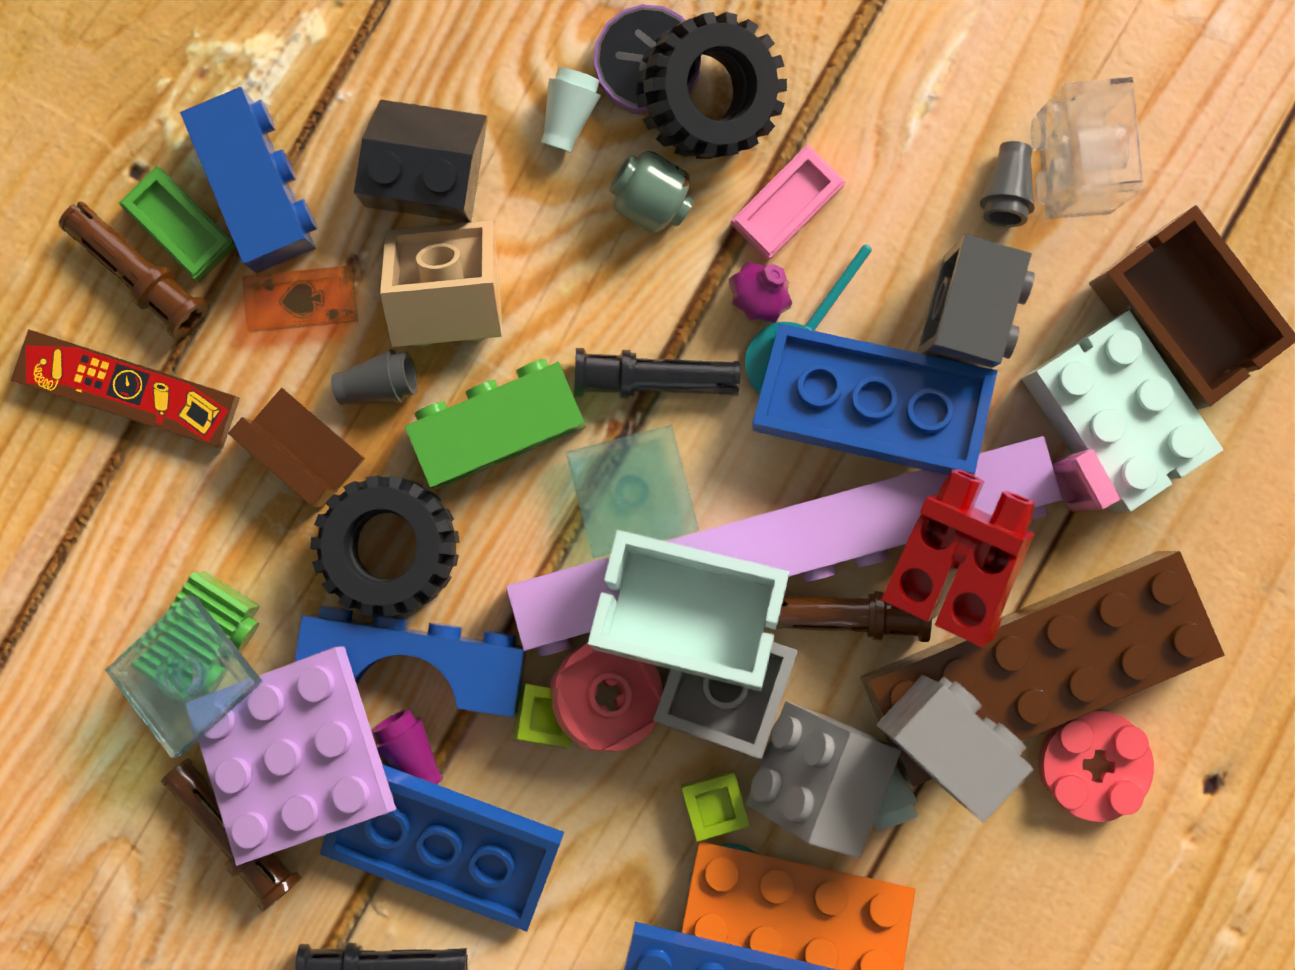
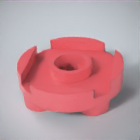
[550,644,663,752]
[1039,709,1154,822]

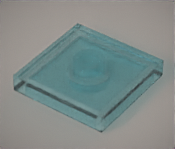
[566,425,699,558]
[105,595,263,758]

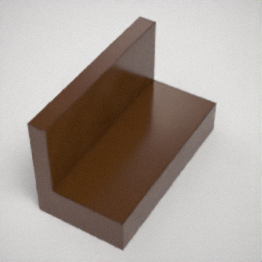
[227,388,365,508]

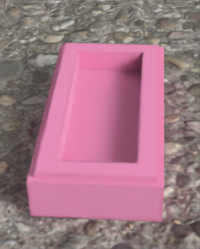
[731,144,846,262]
[1051,449,1121,512]

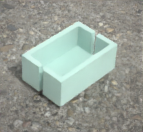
[1021,310,1224,513]
[588,530,789,691]

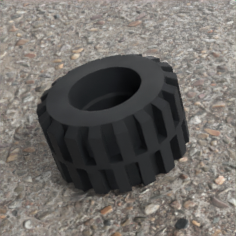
[636,12,787,159]
[310,476,460,617]

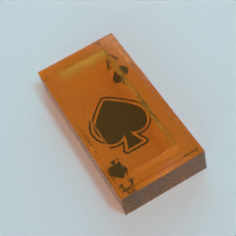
[242,265,359,333]

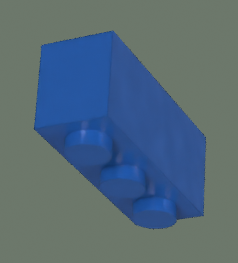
[180,87,317,273]

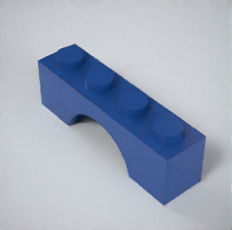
[294,606,527,717]

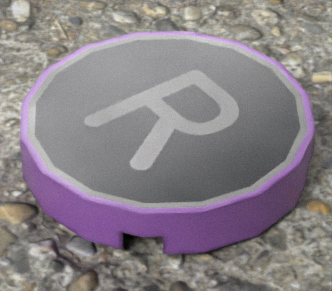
[594,4,701,115]

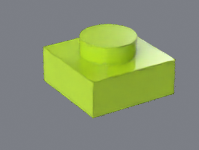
[512,684,572,749]
[681,770,750,842]

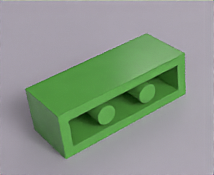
[405,359,586,490]

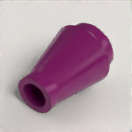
[371,708,443,784]

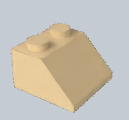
[380,220,502,347]

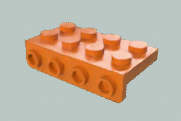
[680,841,916,970]

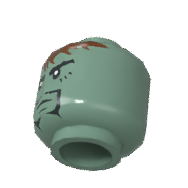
[609,151,694,233]

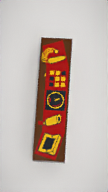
[11,329,240,449]

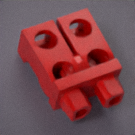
[881,469,1035,648]

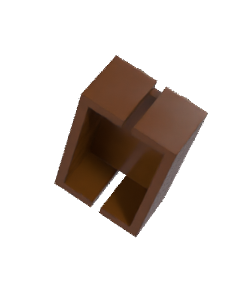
[1089,205,1295,410]

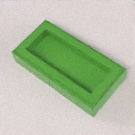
[118,166,236,283]

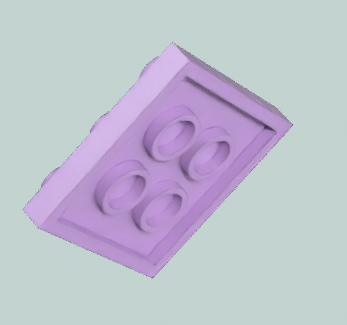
[187,646,396,866]

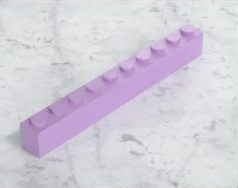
[506,436,1062,657]

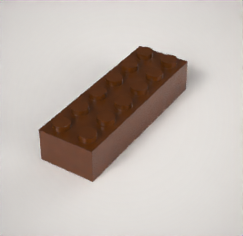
[860,551,1225,787]

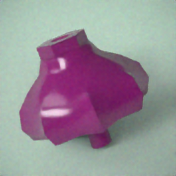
[729,262,792,324]

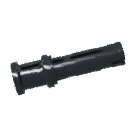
[574,348,740,399]
[295,943,468,970]

